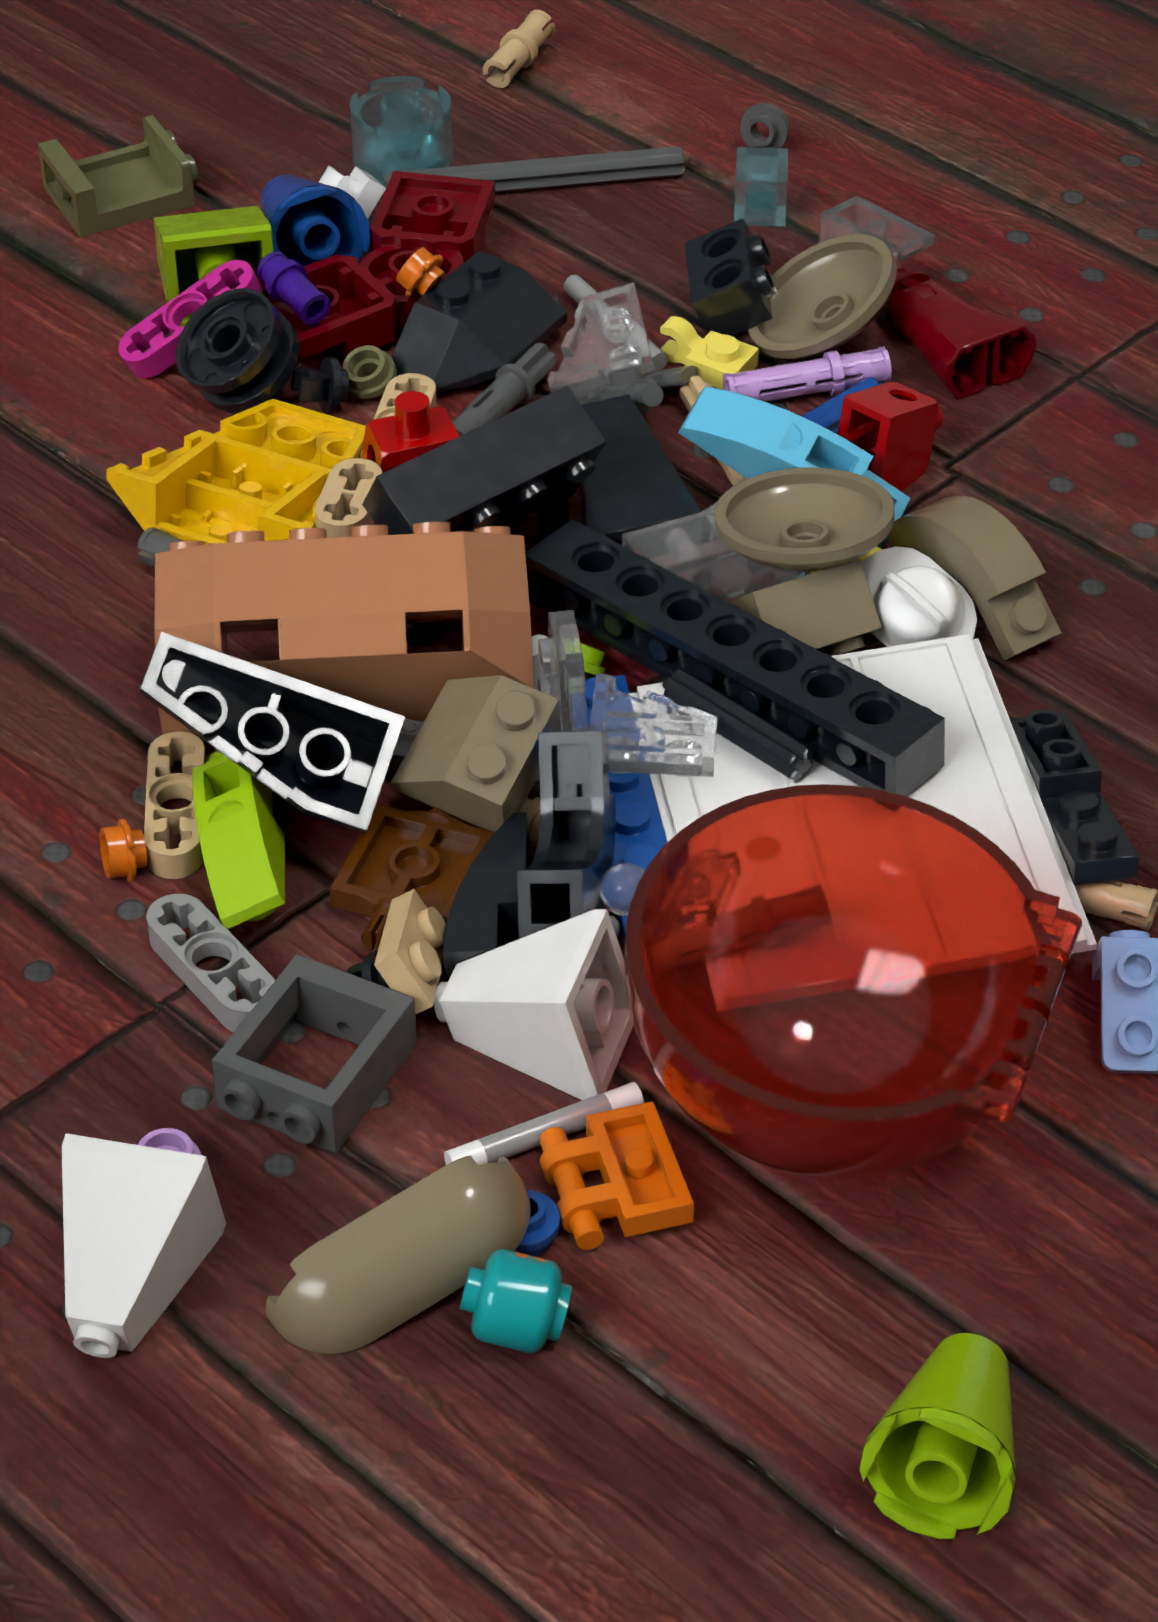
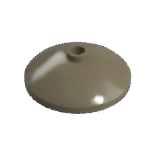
[748,234,897,359]
[714,467,895,572]

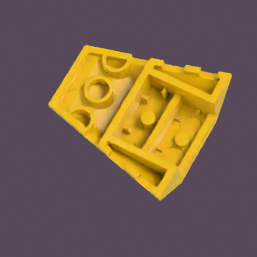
[106,399,366,545]

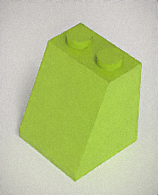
[153,205,273,327]

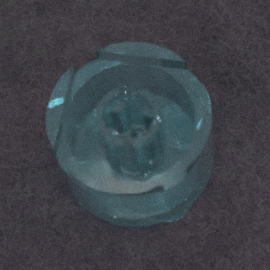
[350,76,453,186]

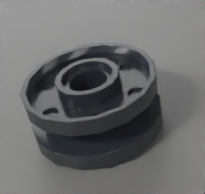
[175,288,300,413]

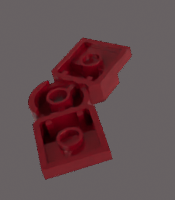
[262,171,495,359]

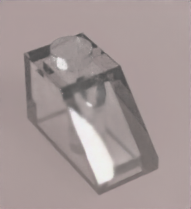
[818,196,935,267]

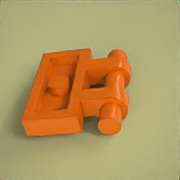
[539,1101,694,1250]

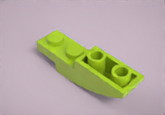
[192,751,285,929]

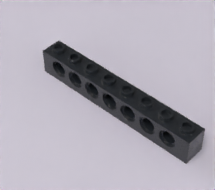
[525,519,945,806]

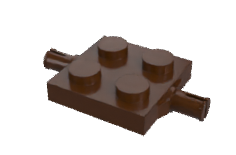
[329,804,495,950]

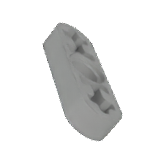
[146,894,275,1033]

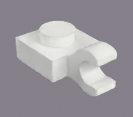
[319,165,386,219]

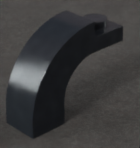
[517,730,616,937]

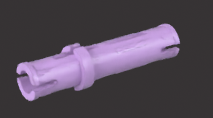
[723,346,892,402]

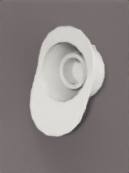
[861,546,977,647]

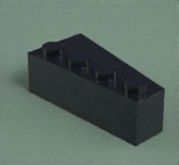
[362,385,606,535]

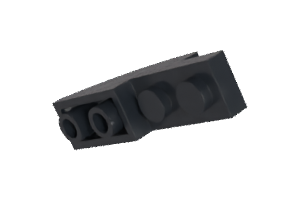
[1010,710,1139,885]

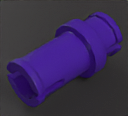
[257,251,331,325]

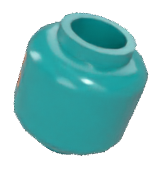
[459,1249,572,1353]

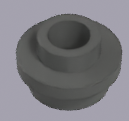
[740,103,790,154]

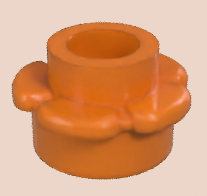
[396,247,445,298]
[99,819,147,882]

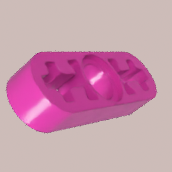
[118,260,263,378]

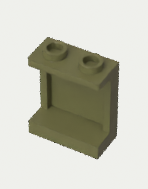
[38,115,199,238]

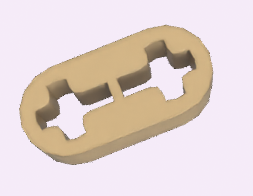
[315,458,382,538]

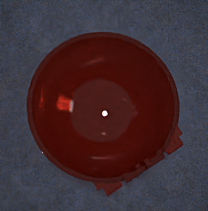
[624,784,1082,1180]

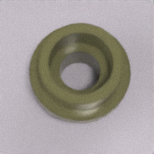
[343,345,397,399]

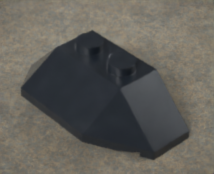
[392,251,567,398]

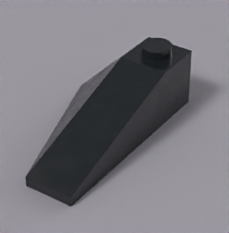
[140,632,405,835]

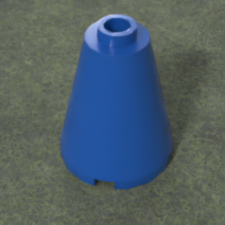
[260,174,370,267]

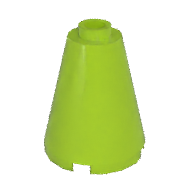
[859,1333,1016,1539]

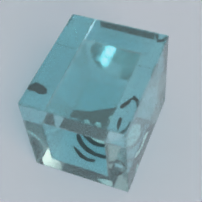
[734,147,789,226]

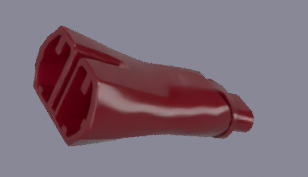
[883,268,1037,400]

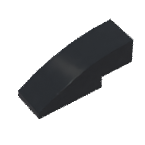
[443,812,532,982]

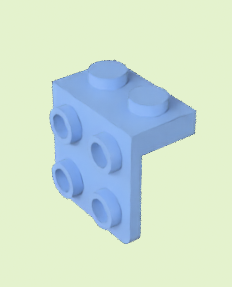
[1092,930,1158,1074]

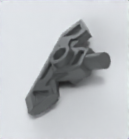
[573,365,697,414]

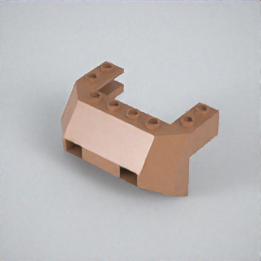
[154,522,534,748]

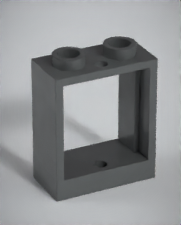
[212,954,417,1154]

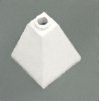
[434,909,641,1100]
[62,1133,226,1358]

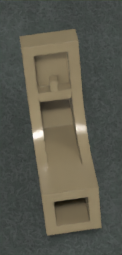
[887,496,1062,661]

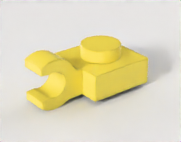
[660,316,759,390]

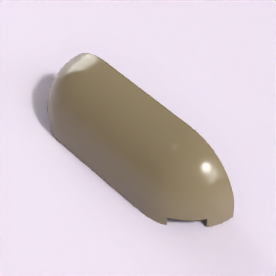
[265,1155,531,1354]

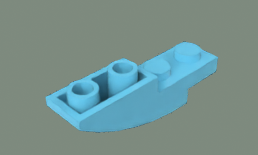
[678,386,910,548]

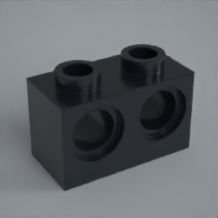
[685,218,776,336]

